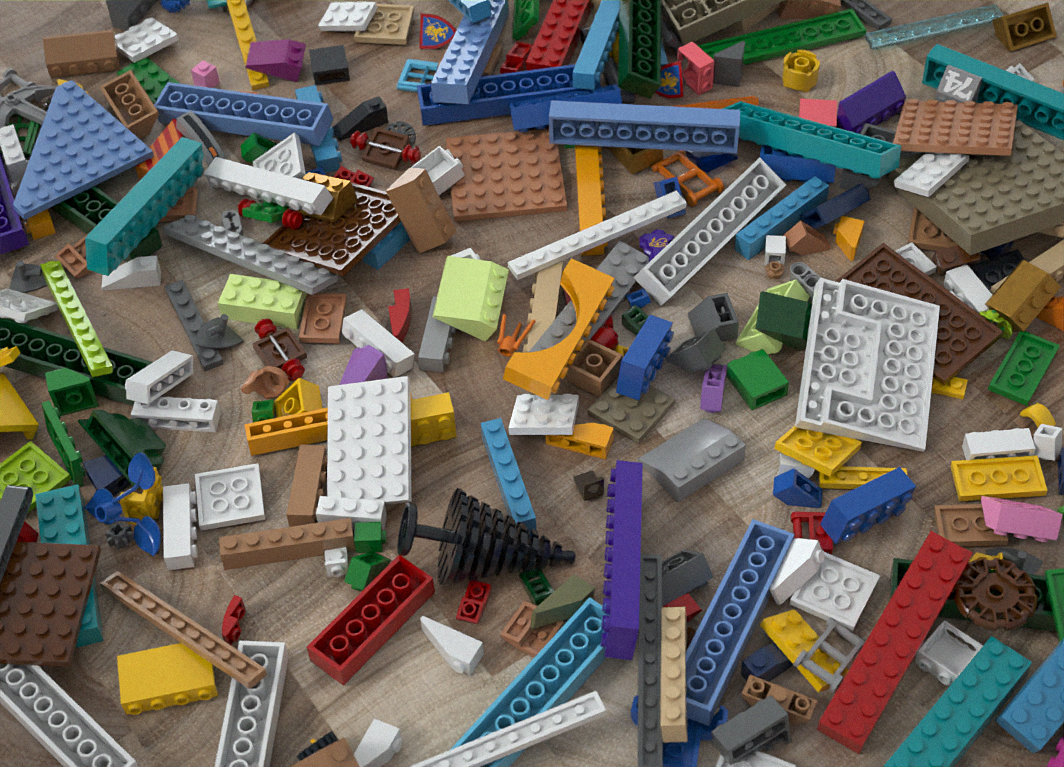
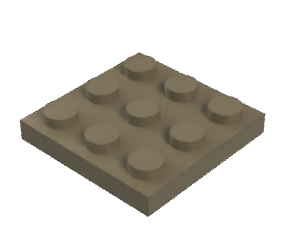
[588,378,675,444]

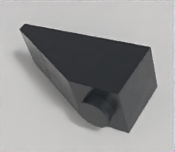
[333,96,389,141]

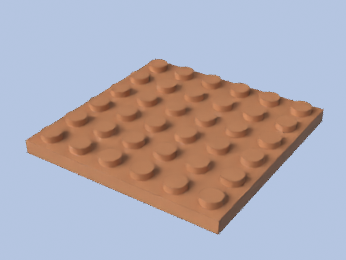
[893,99,1018,156]
[446,128,567,222]

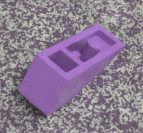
[700,364,727,413]

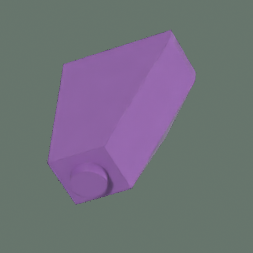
[339,345,388,385]

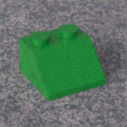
[45,368,99,416]

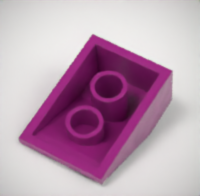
[245,39,306,82]

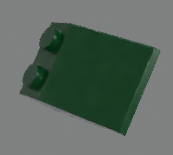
[756,291,812,351]

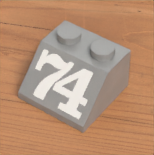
[935,65,982,103]

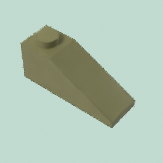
[530,574,595,629]

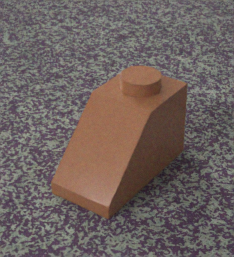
[784,221,830,256]

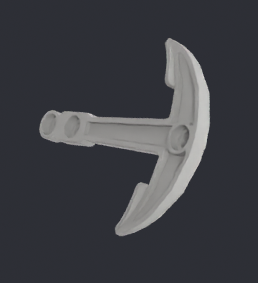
[0,85,56,128]

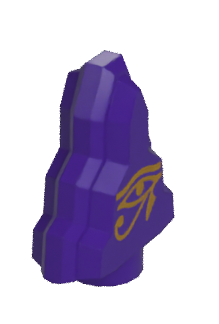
[639,229,675,262]

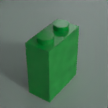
[726,349,789,410]

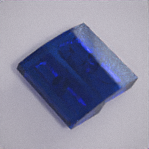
[685,151,738,173]

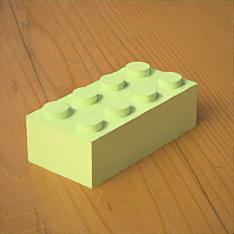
[218,274,307,329]

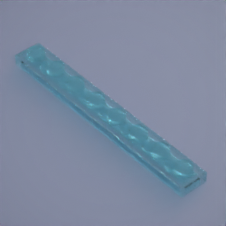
[865,4,1003,50]

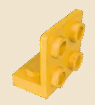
[119,467,163,525]

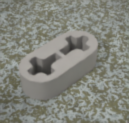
[222,210,243,236]

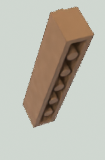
[219,518,356,570]

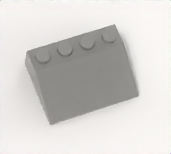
[638,418,746,502]

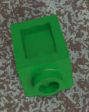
[251,399,275,423]

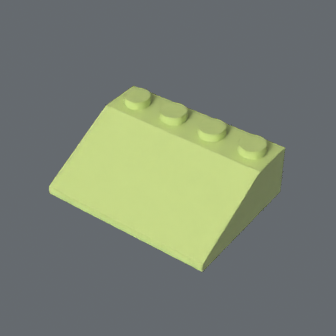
[432,256,509,342]

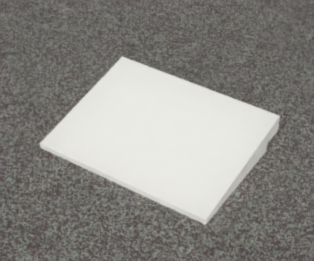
[795,278,940,452]

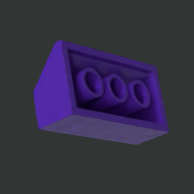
[836,70,906,134]

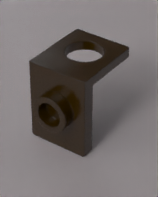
[574,470,604,501]

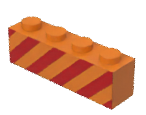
[135,118,186,179]

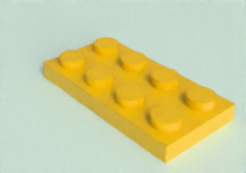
[950,455,1048,501]
[760,609,849,693]

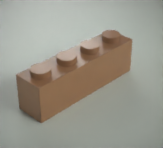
[286,445,327,527]

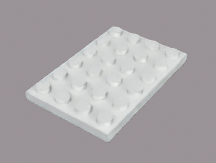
[327,376,411,505]

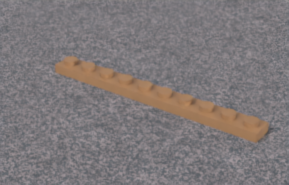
[100,571,267,689]

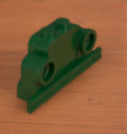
[78,410,166,490]

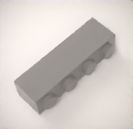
[418,297,457,373]

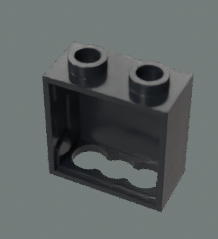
[309,45,350,86]

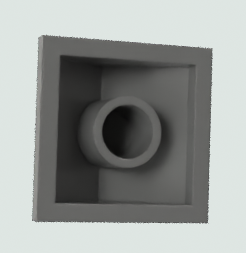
[713,41,745,87]

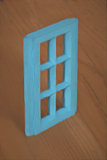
[397,59,438,92]

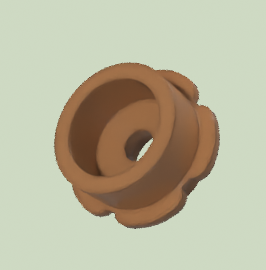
[765,261,785,279]

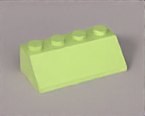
[735,279,810,354]

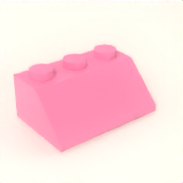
[981,496,1063,542]

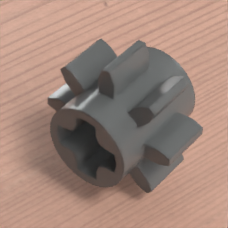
[105,522,134,550]

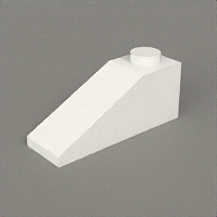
[102,256,161,291]
[769,538,825,605]
[420,616,484,676]
[354,719,403,767]

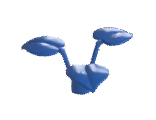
[84,452,161,556]

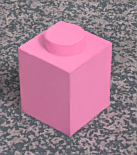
[191,60,220,88]

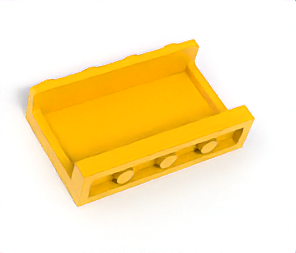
[0,373,39,440]
[117,643,218,715]

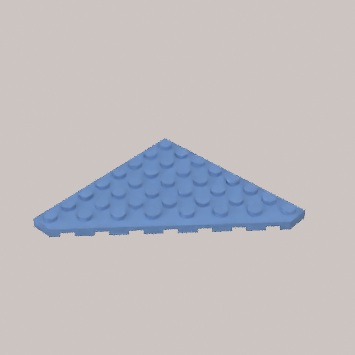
[13,80,154,220]

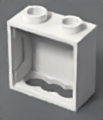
[411,146,465,195]
[915,620,983,686]

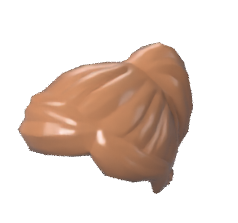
[241,366,289,399]

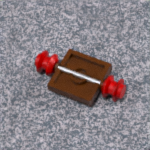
[350,127,421,170]
[252,319,307,381]

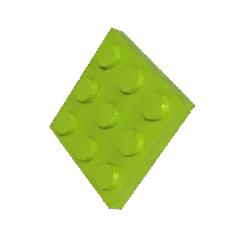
[0,441,71,514]

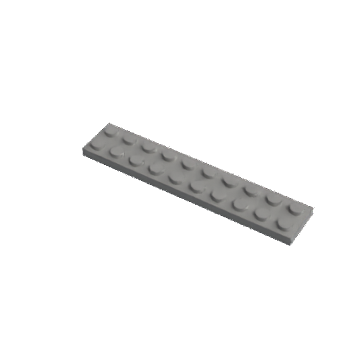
[164,215,338,295]
[529,241,649,381]

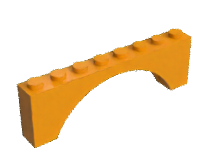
[503,258,615,400]

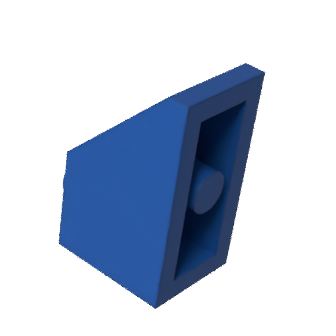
[653,177,686,219]
[773,468,823,508]

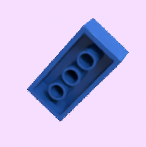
[616,315,674,400]
[820,467,916,544]

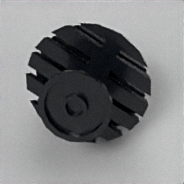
[397,488,576,585]

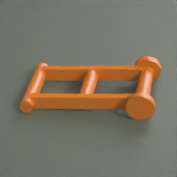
[651,150,724,207]

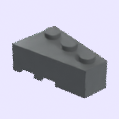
[711,695,792,765]

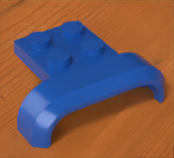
[631,695,728,767]

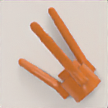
[497,314,536,357]

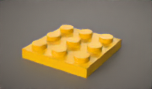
[774,426,862,477]

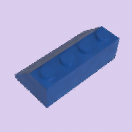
[760,145,836,184]

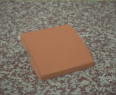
[55,234,93,279]
[500,601,564,658]

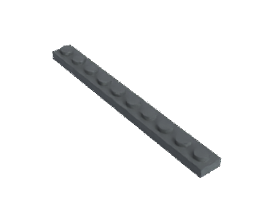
[637,554,663,767]

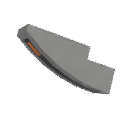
[176,111,225,165]

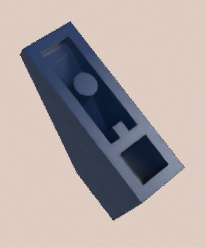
[741,643,793,682]

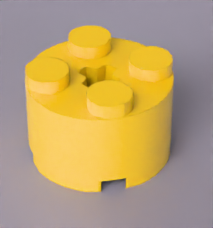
[782,50,820,92]

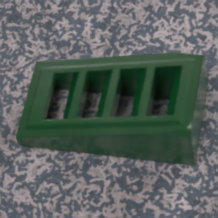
[622,305,648,336]
[519,568,554,606]

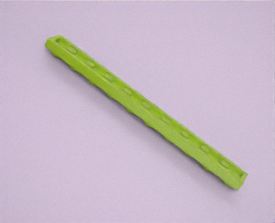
[40,261,113,377]

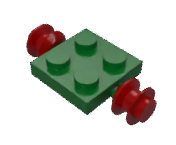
[238,198,303,230]

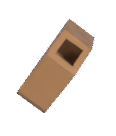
[741,675,817,724]

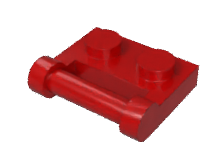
[790,512,833,554]

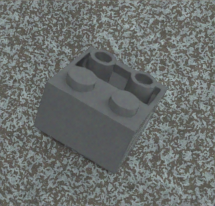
[688,293,739,341]

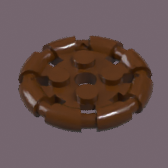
[953,558,1038,631]

